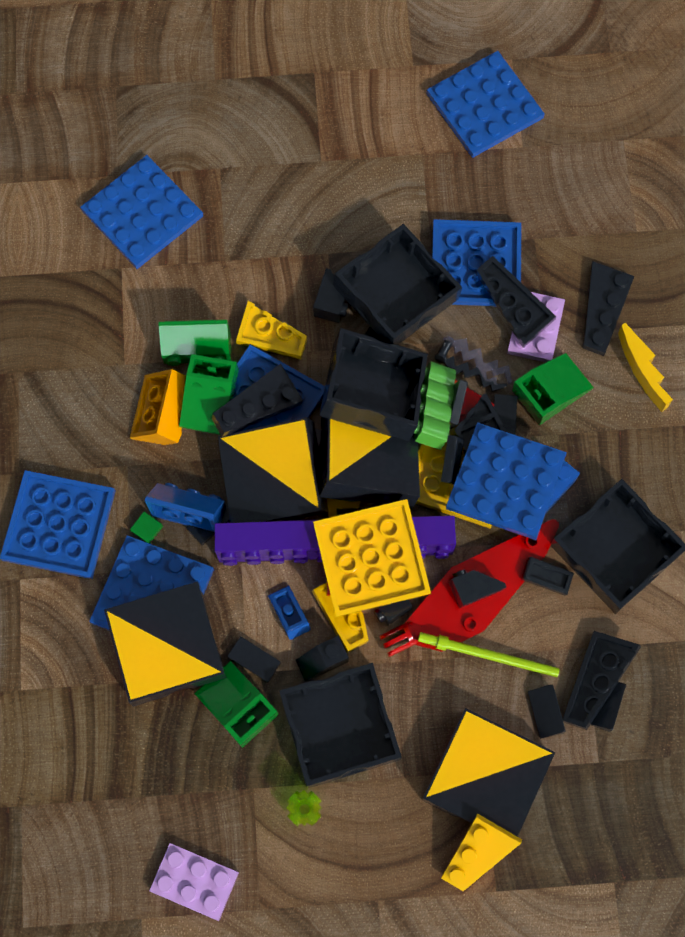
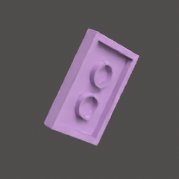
[507,292,565,362]
[150,843,239,921]

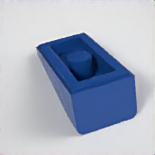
[268,586,311,640]

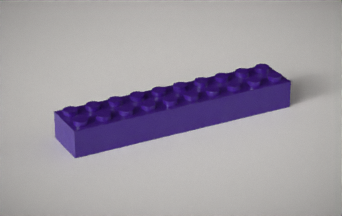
[215,516,456,566]

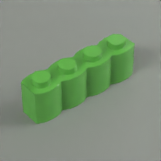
[414,361,456,450]

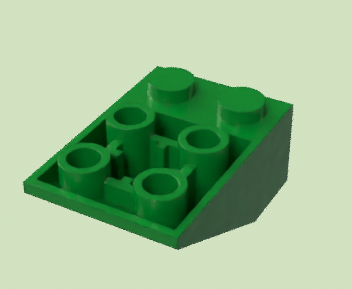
[512,353,594,426]
[179,354,239,435]
[194,661,278,748]

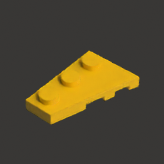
[441,814,522,891]

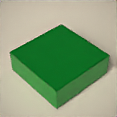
[130,512,163,544]

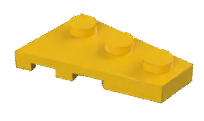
[236,300,307,359]
[312,582,369,653]

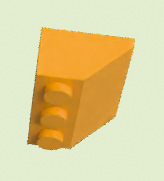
[130,369,186,445]

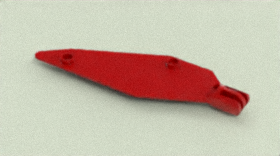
[379,519,559,657]

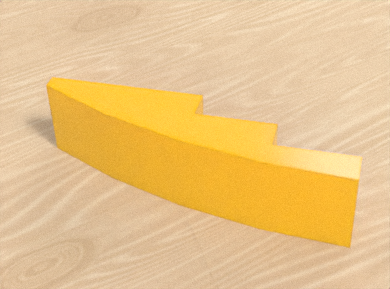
[618,323,673,413]

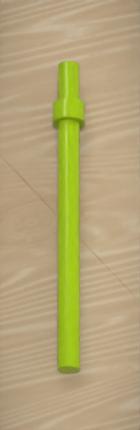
[418,632,559,677]

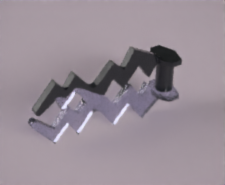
[434,336,512,392]

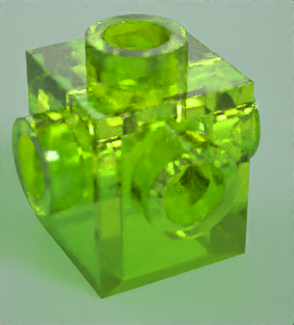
[286,789,322,827]

